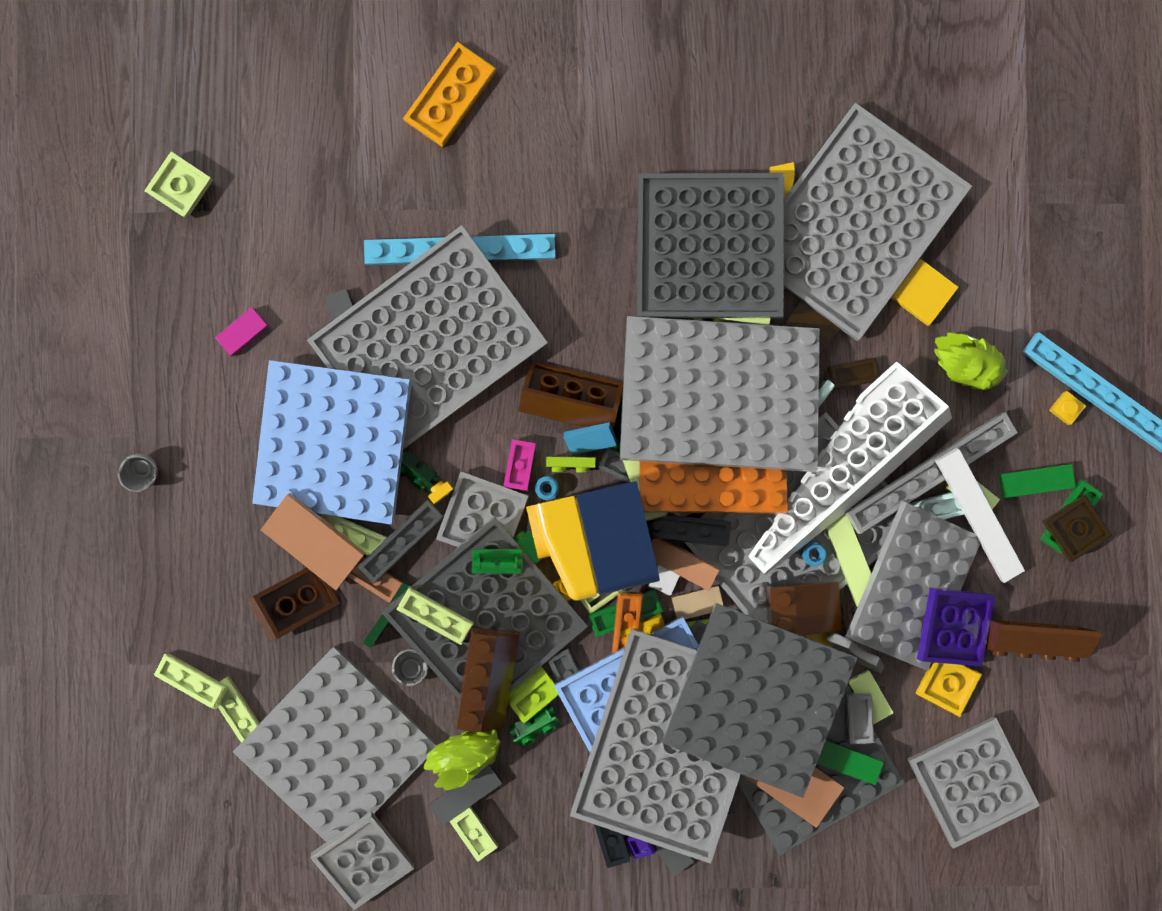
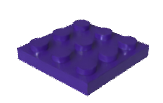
[917,587,995,667]

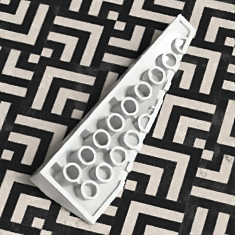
[748,362,952,575]

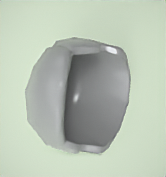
[117,453,158,493]
[392,649,429,686]

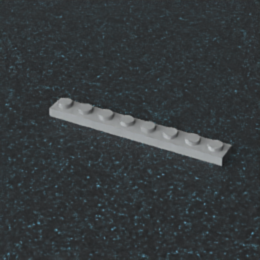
[845,412,1018,534]

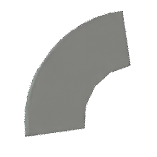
[826,632,885,674]

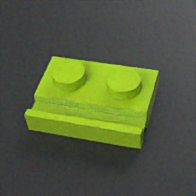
[546,457,595,473]
[508,666,559,724]

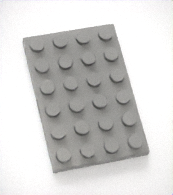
[845,501,980,671]

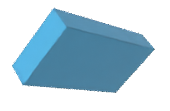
[563,422,617,455]

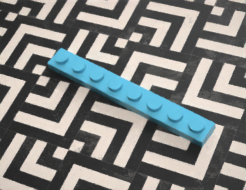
[364,234,555,266]
[1022,332,1162,453]

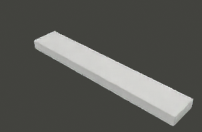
[935,448,1025,583]

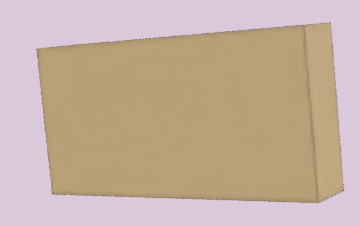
[671,585,723,619]

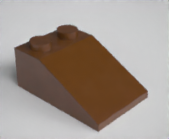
[248,567,340,643]
[765,581,842,635]

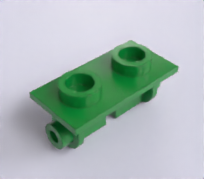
[472,549,522,574]
[509,706,561,746]

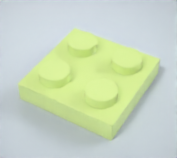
[145,152,213,219]

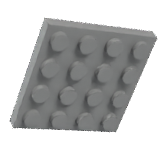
[908,717,1040,849]

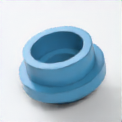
[535,476,559,500]
[802,542,827,566]

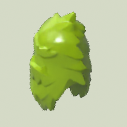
[934,332,1008,390]
[424,729,501,790]

